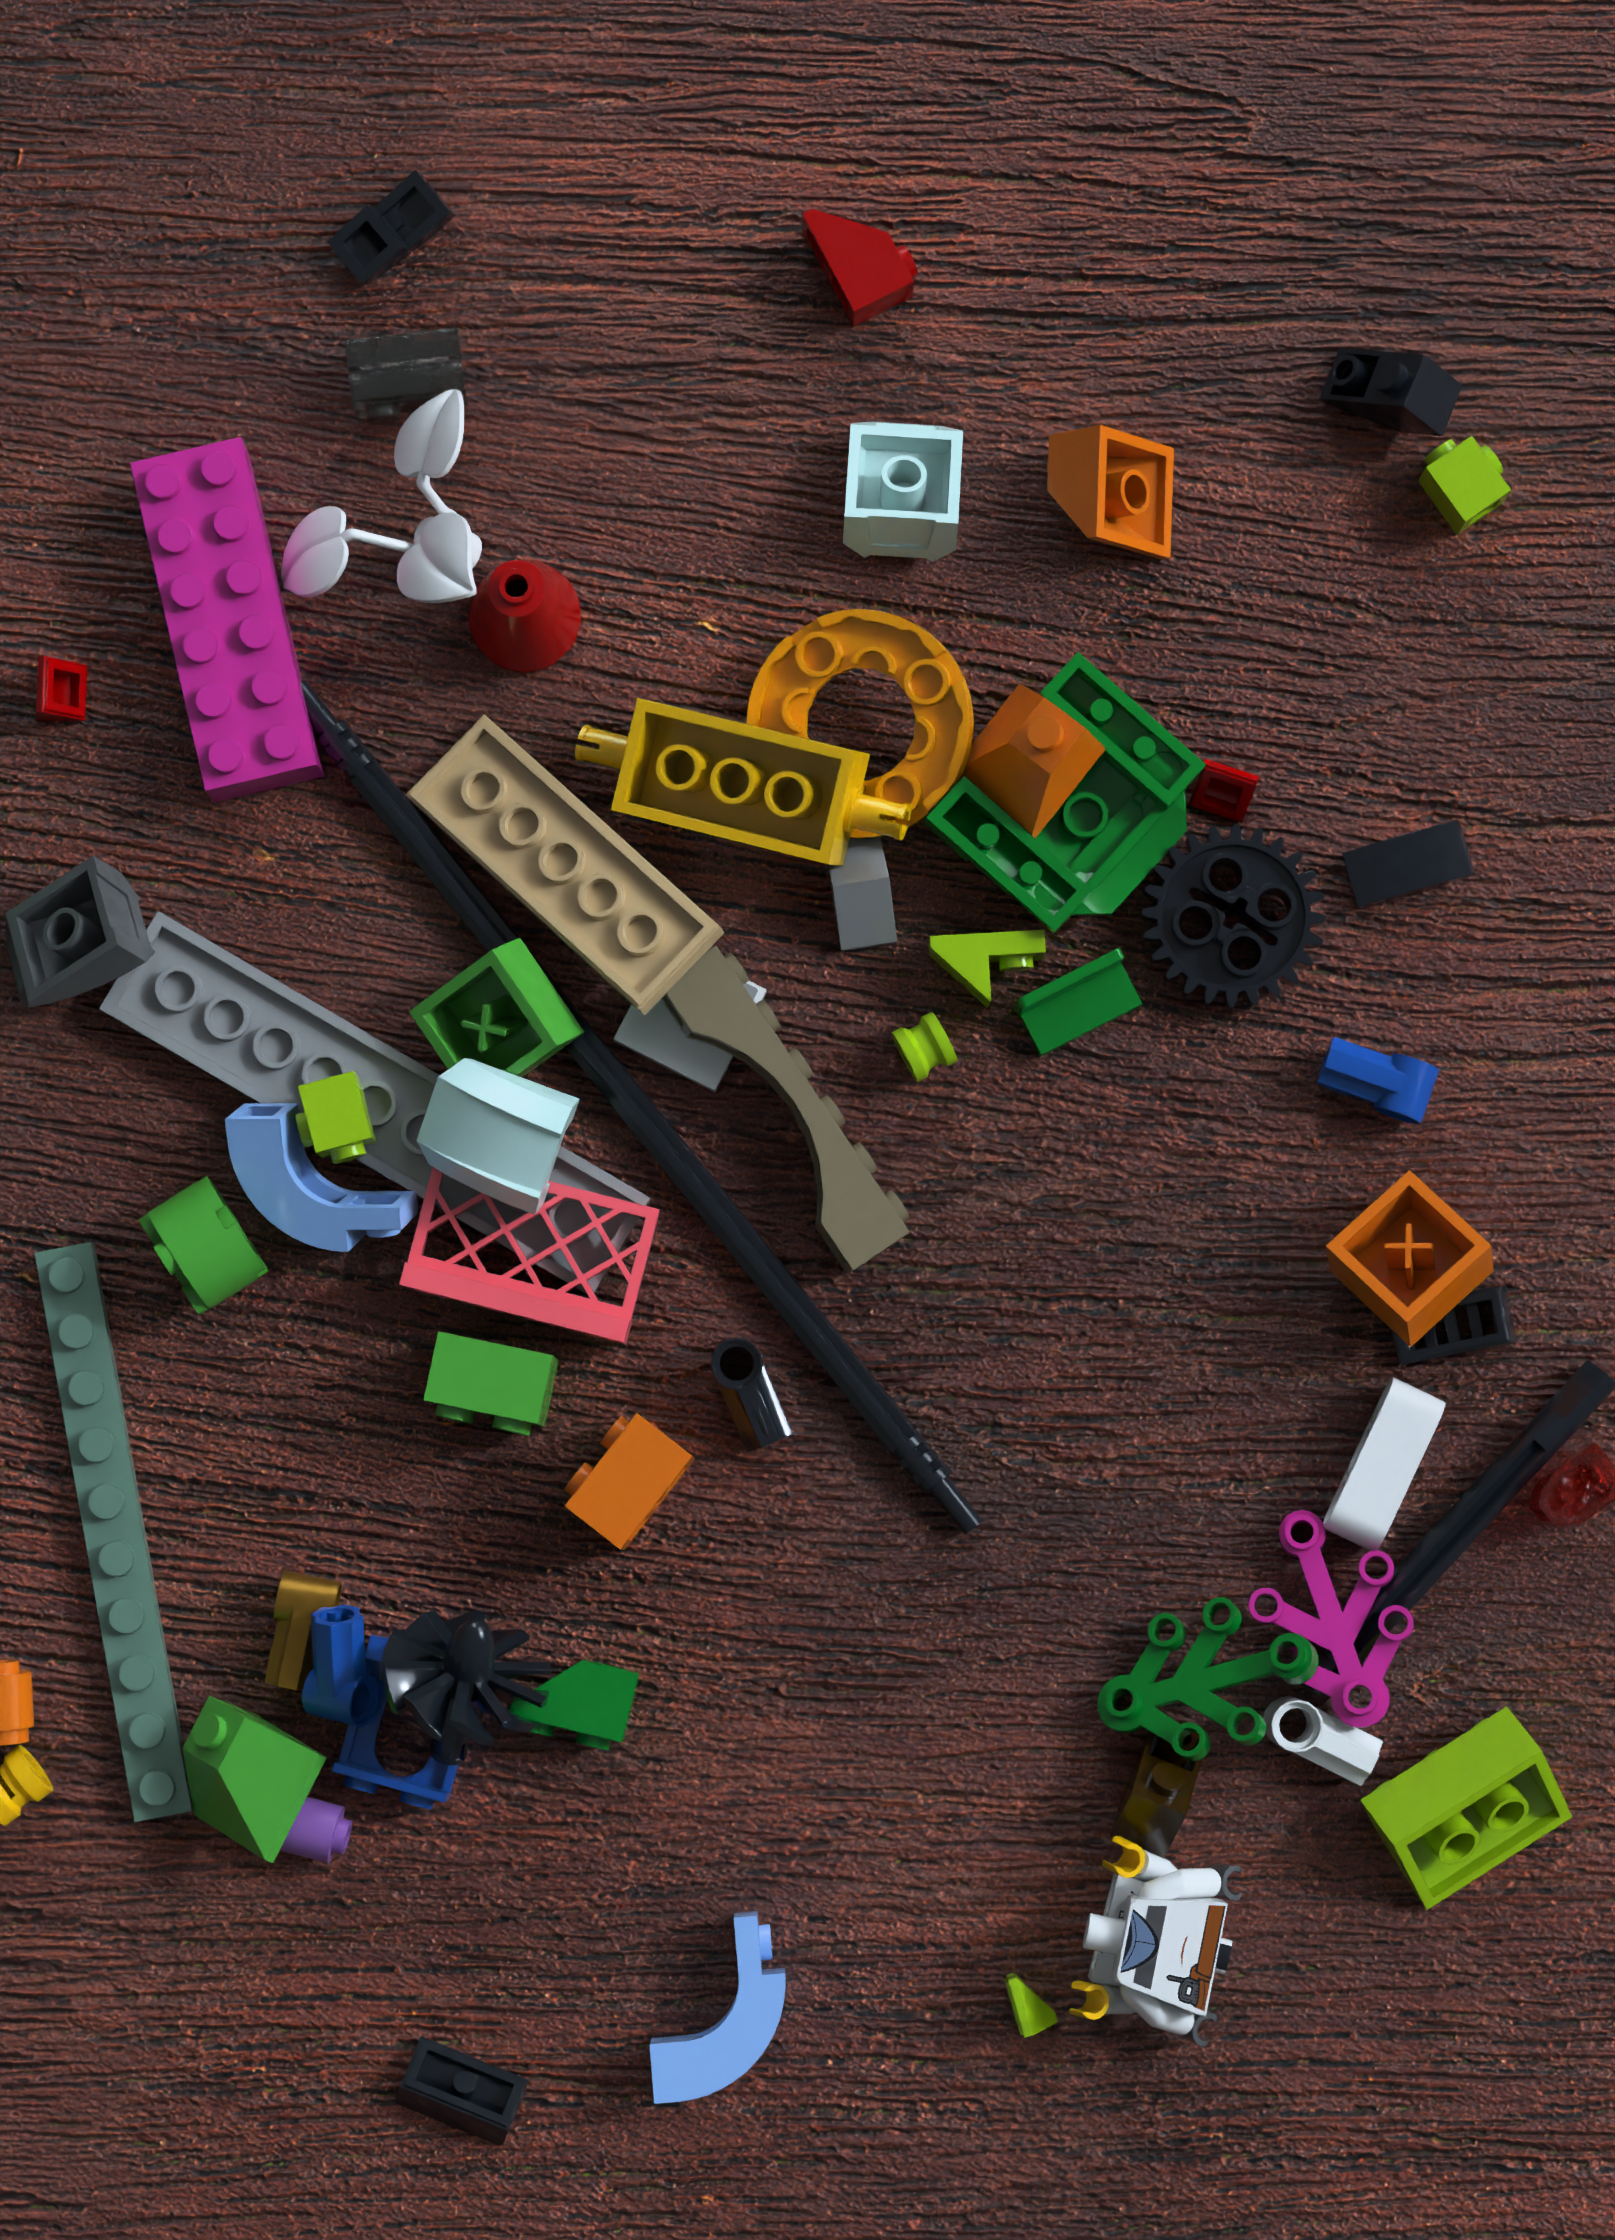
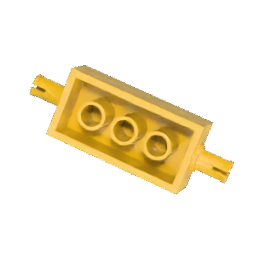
[575,698,911,866]

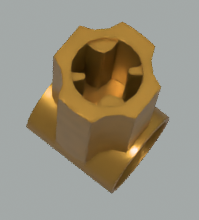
[265,1570,342,1691]

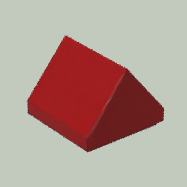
[36,656,87,722]
[1189,759,1259,823]

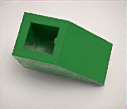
[510,1659,641,1750]

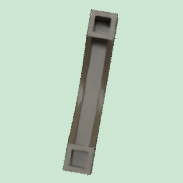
[661,946,910,1274]

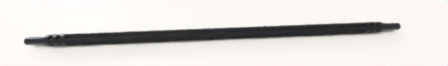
[301,680,983,1535]

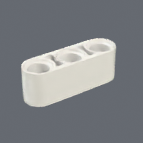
[1323,1377,1446,1551]

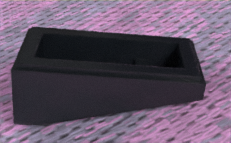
[1392,1286,1517,1365]

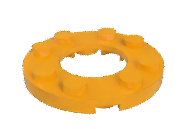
[746,609,974,839]

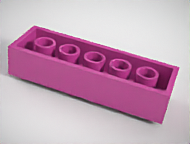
[130,437,324,803]

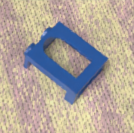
[332,1634,459,1809]

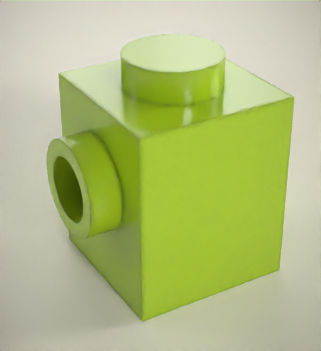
[1418,436,1511,535]
[295,1071,377,1164]

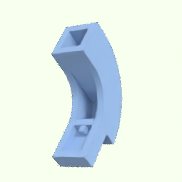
[225,1103,418,1252]
[649,1911,786,2104]

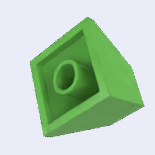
[182,1696,327,1863]

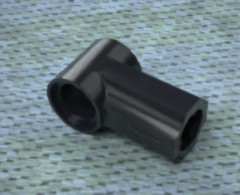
[710,1337,793,1453]

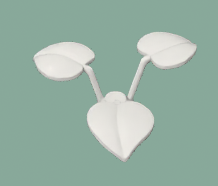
[281,389,482,603]

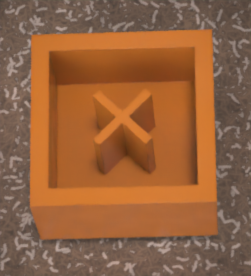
[1326,1170,1494,1347]
[564,1413,695,1550]

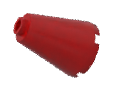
[468,560,581,673]

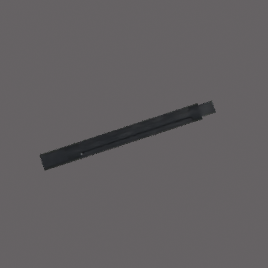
[1304,1360,1615,1703]

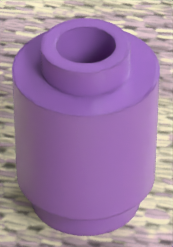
[280,1797,353,1863]

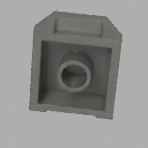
[5,855,155,1008]

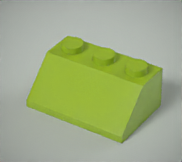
[1360,1706,1572,1910]

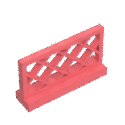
[399,1167,660,1345]

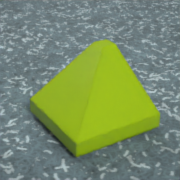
[1004,1973,1058,2038]

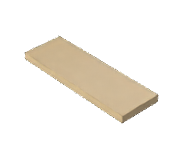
[406,714,724,1016]

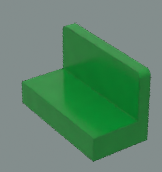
[1014,948,1143,1058]

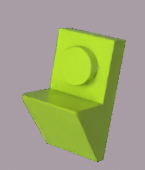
[928,930,1046,1008]

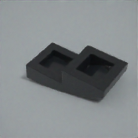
[327,170,456,285]
[1342,820,1476,908]

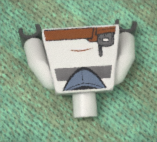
[1083,1863,1242,2047]

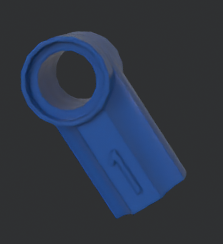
[1316,1037,1439,1125]
[302,1604,380,1727]

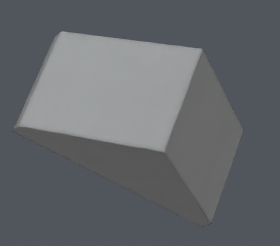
[827,837,897,952]

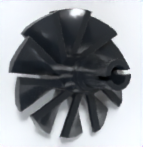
[379,1610,552,1765]

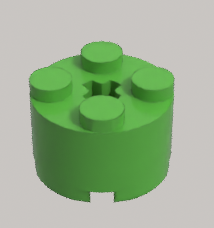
[138,1176,269,1315]

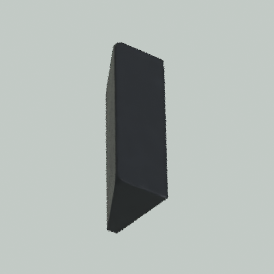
[395,2036,529,2146]

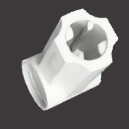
[1263,1696,1383,1786]

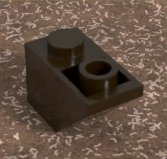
[1110,1720,1209,1859]

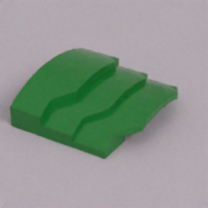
[924,652,1206,933]

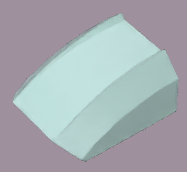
[843,422,963,562]
[416,1058,580,1215]

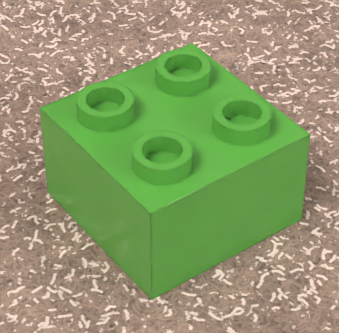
[409,938,584,1078]
[423,1331,559,1436]

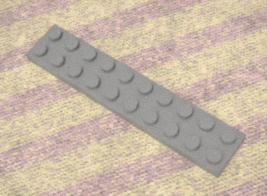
[99,911,651,1295]

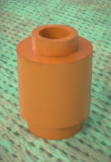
[0,1659,34,1746]

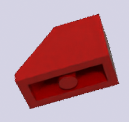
[802,209,918,327]

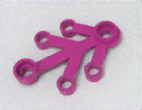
[1248,1510,1414,1728]

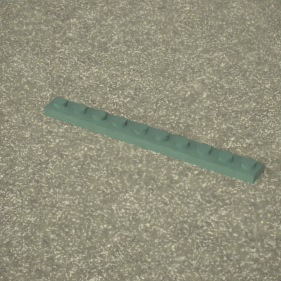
[35,1242,193,1822]

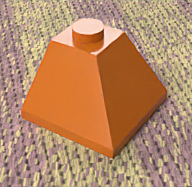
[1047,425,1174,560]
[959,683,1106,839]

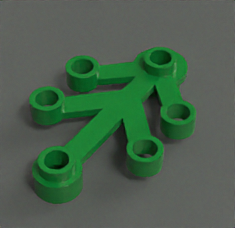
[1097,1597,1319,1761]

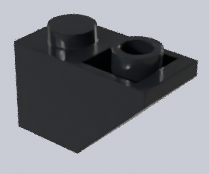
[1319,348,1462,436]

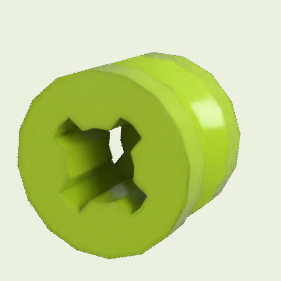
[891,1011,958,1082]

